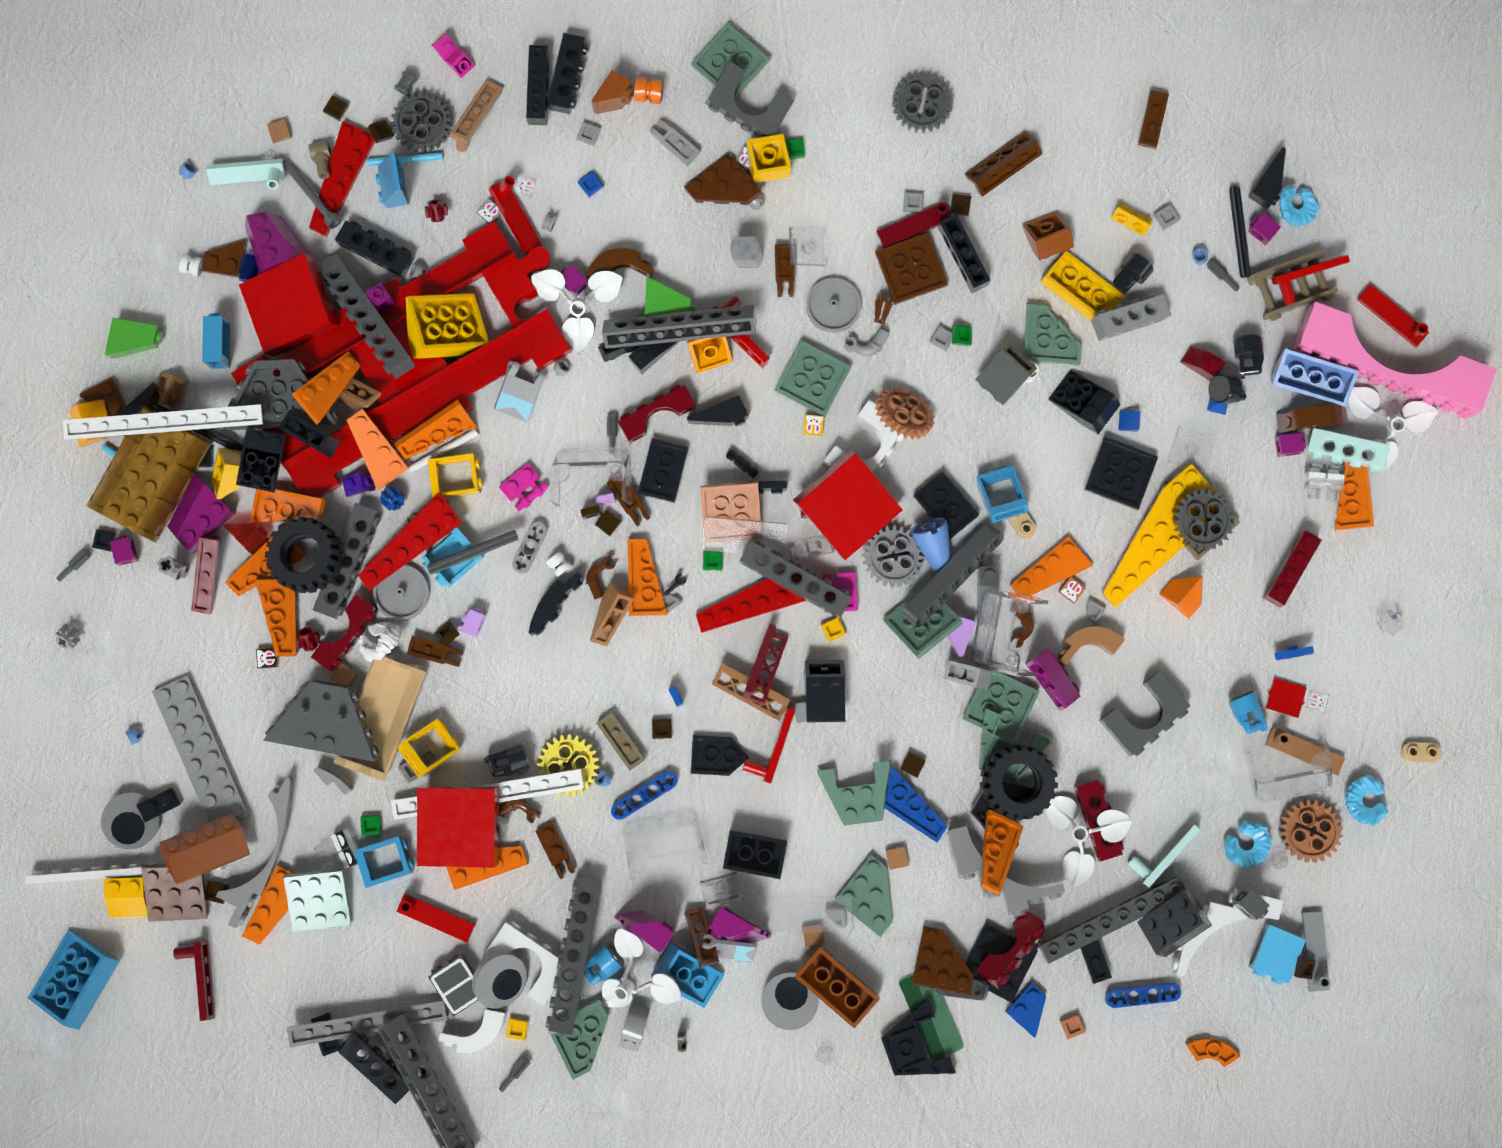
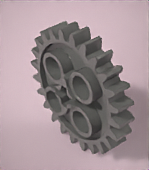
[892,72,953,134]
[391,91,453,153]
[1172,488,1235,551]

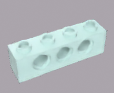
[1308,428,1390,472]

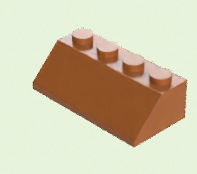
[160,813,250,885]
[795,944,880,1029]

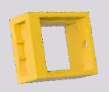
[428,453,483,498]
[397,718,460,779]

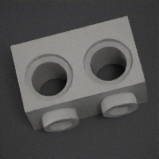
[943,660,992,690]

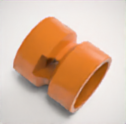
[634,77,663,104]

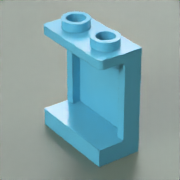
[422,527,483,588]
[1249,924,1306,985]

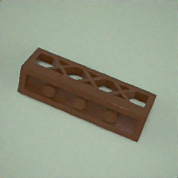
[965,131,1042,197]

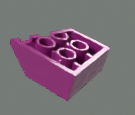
[245,212,316,274]
[167,473,235,553]
[1025,648,1081,711]
[709,905,771,943]
[614,910,674,953]

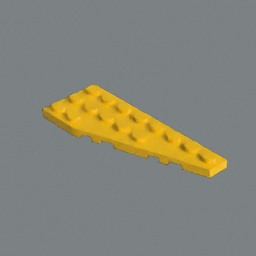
[1102,464,1228,608]

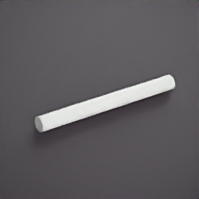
[408,429,478,473]

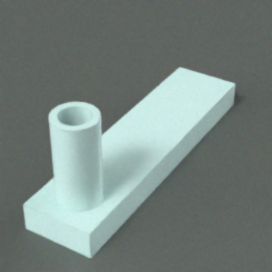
[206,159,286,189]
[1128,825,1200,889]

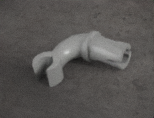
[844,329,889,356]

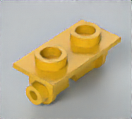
[1111,203,1153,236]

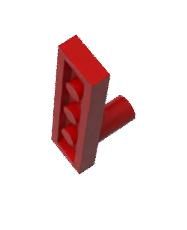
[488,176,542,254]
[1271,255,1350,305]
[1357,284,1429,348]
[712,296,770,369]
[742,708,795,784]
[396,893,476,943]

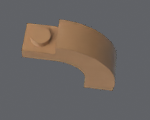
[1058,626,1125,667]

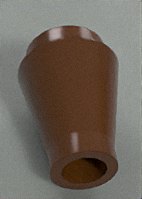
[874,296,893,324]

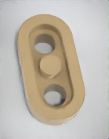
[1007,513,1036,539]
[1401,742,1441,762]

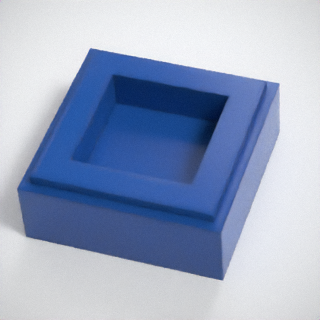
[577,171,604,198]
[668,686,683,707]

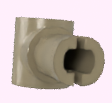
[308,141,331,179]

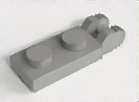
[649,120,700,167]

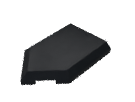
[691,735,749,776]

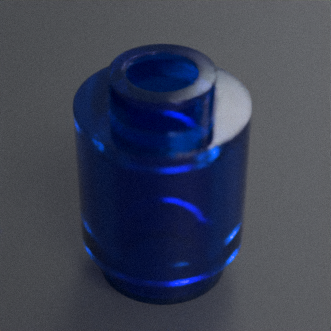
[238,254,259,282]

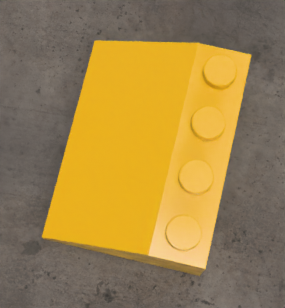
[406,293,489,359]

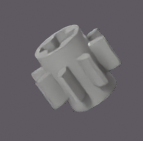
[55,625,81,649]

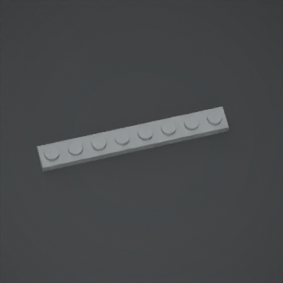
[287,1000,447,1048]

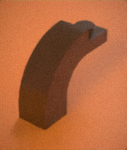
[585,248,654,279]
[1277,405,1348,434]

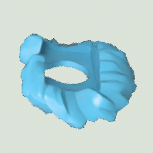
[1279,184,1320,227]
[1345,775,1389,826]
[1224,820,1273,868]

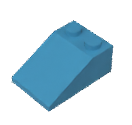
[376,153,409,208]
[651,942,725,1008]

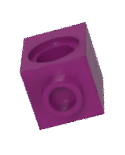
[1248,213,1281,246]
[560,265,588,297]
[365,282,395,314]
[1275,433,1306,457]
[110,535,138,566]

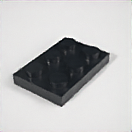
[637,438,689,503]
[913,471,979,540]

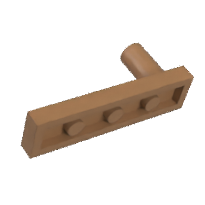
[450,79,503,152]
[1265,727,1345,776]

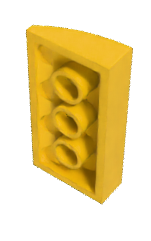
[1041,251,1126,321]

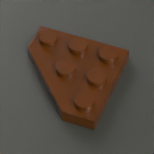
[684,153,763,205]
[912,926,974,996]

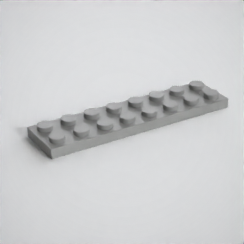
[152,675,250,822]

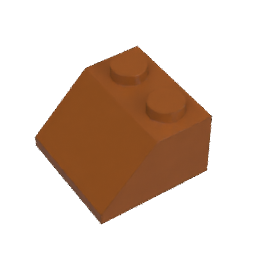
[591,70,633,114]
[1022,211,1074,260]

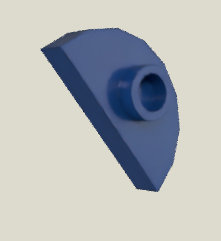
[1274,645,1314,660]

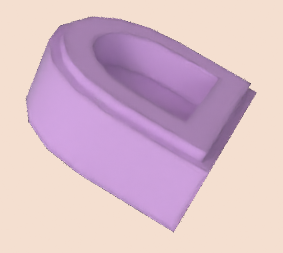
[595,493,616,505]

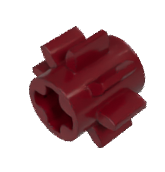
[424,199,448,222]
[295,627,320,652]

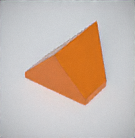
[1159,576,1203,619]

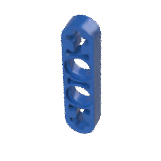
[611,772,678,820]
[1104,983,1181,1008]

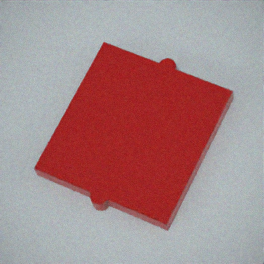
[1265,678,1307,718]

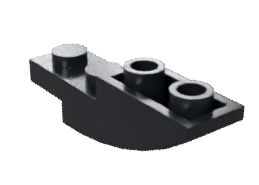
[528,572,584,637]

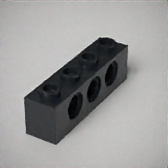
[547,33,589,114]
[526,45,550,125]
[937,214,991,294]
[335,220,415,279]
[338,1031,409,1105]

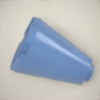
[910,518,951,572]

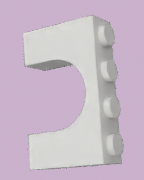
[823,400,904,473]
[479,921,568,1006]

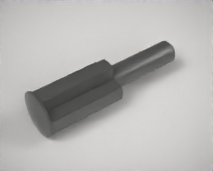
[1207,259,1239,292]
[607,416,618,455]
[56,549,90,582]
[499,1056,531,1092]

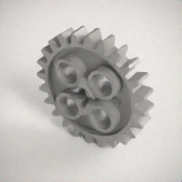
[862,525,924,588]

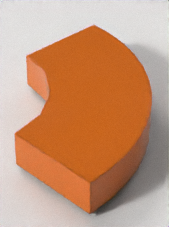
[1185,1038,1241,1067]

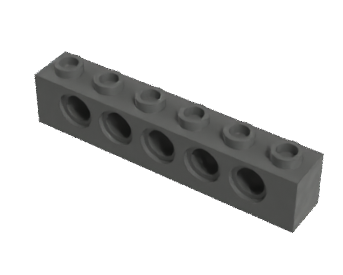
[313,503,380,619]
[739,540,852,619]

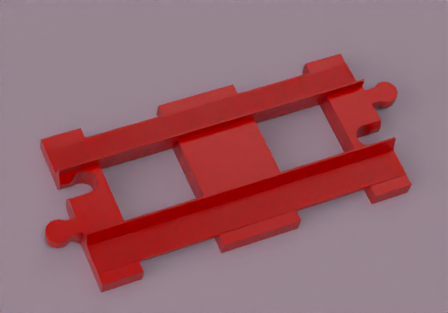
[231,221,572,498]

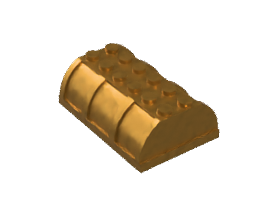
[86,405,212,543]

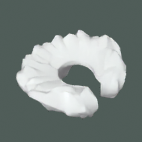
[359,622,403,662]

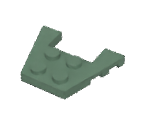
[979,708,1054,784]
[817,760,892,826]

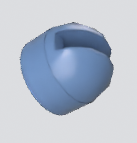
[179,162,196,179]
[1193,248,1208,265]
[125,728,142,745]
[595,770,612,787]

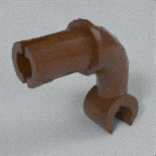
[585,556,616,600]
[1010,602,1034,648]
[499,799,540,823]

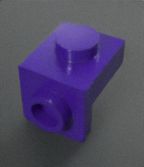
[342,472,375,497]

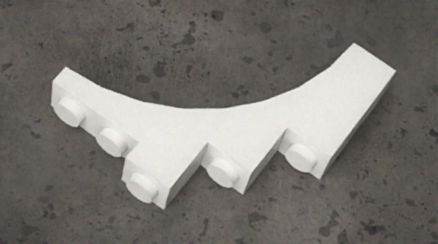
[1172,889,1283,976]

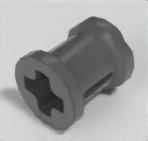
[394,71,417,96]

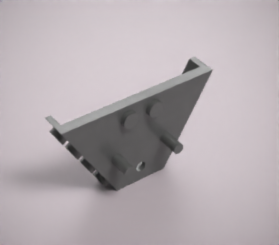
[219,359,339,431]
[263,680,380,762]

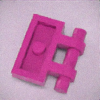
[499,463,549,512]
[823,572,858,613]

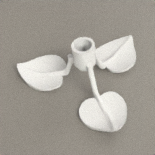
[532,269,622,352]
[1348,387,1438,473]
[1046,796,1132,886]
[602,928,681,1008]

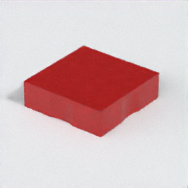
[239,253,339,357]
[793,450,903,560]
[417,785,499,868]

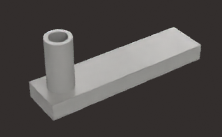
[1301,911,1331,992]

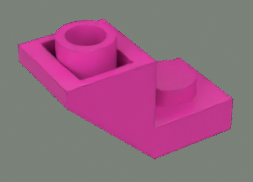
[431,33,475,78]

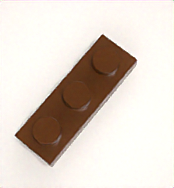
[1137,90,1169,149]
[684,907,719,968]

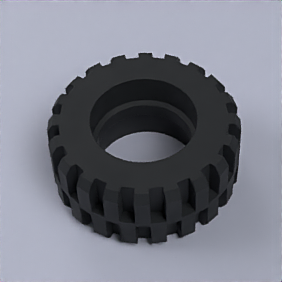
[265,517,344,593]
[980,745,1058,820]

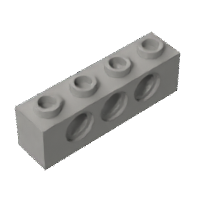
[1091,294,1171,341]

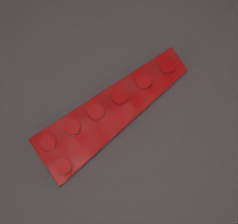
[309,121,375,237]
[358,492,463,591]
[696,563,807,633]

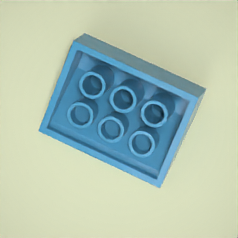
[28,930,120,1030]

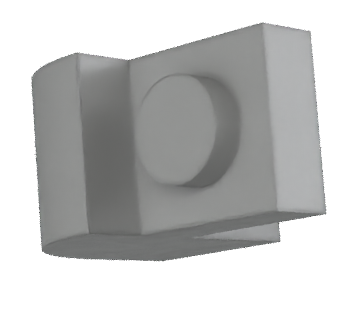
[619,1003,650,1052]

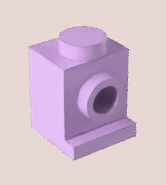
[457,607,486,638]

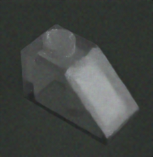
[788,535,834,562]

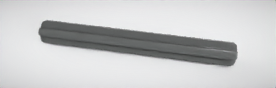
[427,530,519,574]

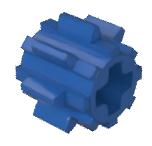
[380,486,405,511]

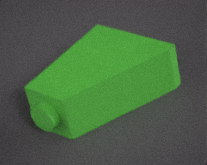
[644,278,695,316]
[105,317,163,359]

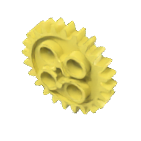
[537,734,600,797]

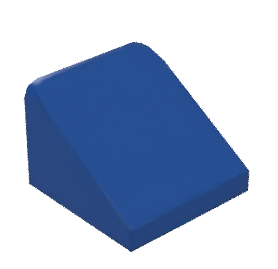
[1118,411,1140,432]

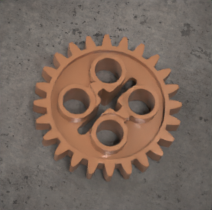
[875,386,935,440]
[1279,800,1343,863]

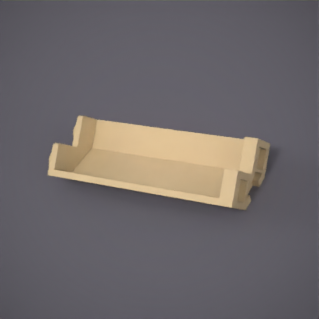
[333,654,426,781]

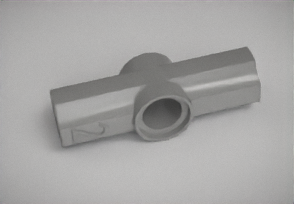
[157,556,188,581]

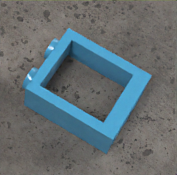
[202,313,230,369]
[977,465,1028,524]
[354,836,414,888]

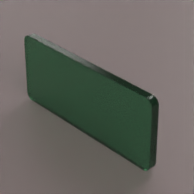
[899,975,963,1061]

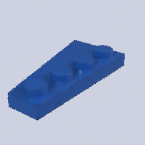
[885,767,948,843]

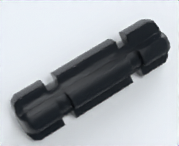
[726,449,759,479]

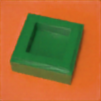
[785,138,805,159]
[952,325,972,346]
[703,551,722,571]
[360,815,382,836]

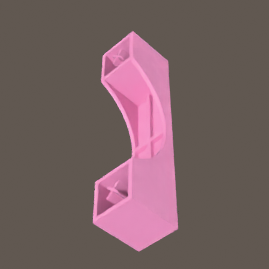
[1292,302,1497,419]

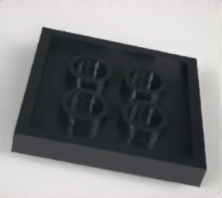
[1084,436,1158,511]
[965,923,1038,1003]

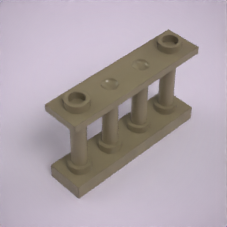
[1247,249,1338,321]

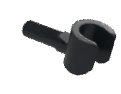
[664,574,687,596]

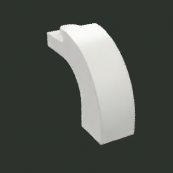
[438,1008,506,1053]

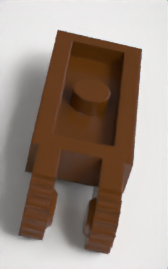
[775,244,795,297]
[607,472,650,527]
[407,636,464,667]
[535,823,575,880]

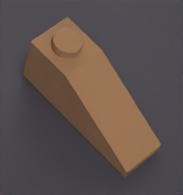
[338,378,381,408]
[590,583,634,646]

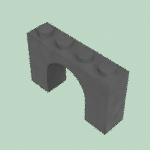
[705,61,794,138]
[1100,670,1191,756]

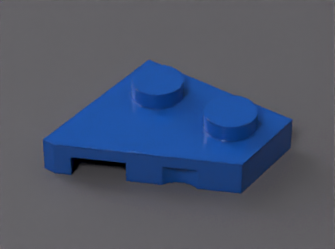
[1005,983,1046,1038]

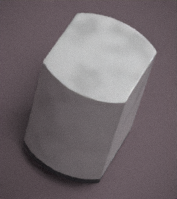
[730,236,763,268]

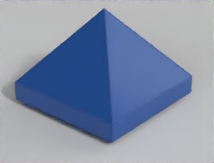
[1207,398,1228,415]

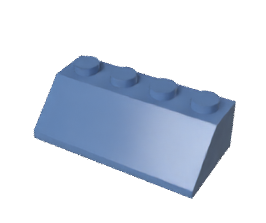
[1270,348,1359,407]

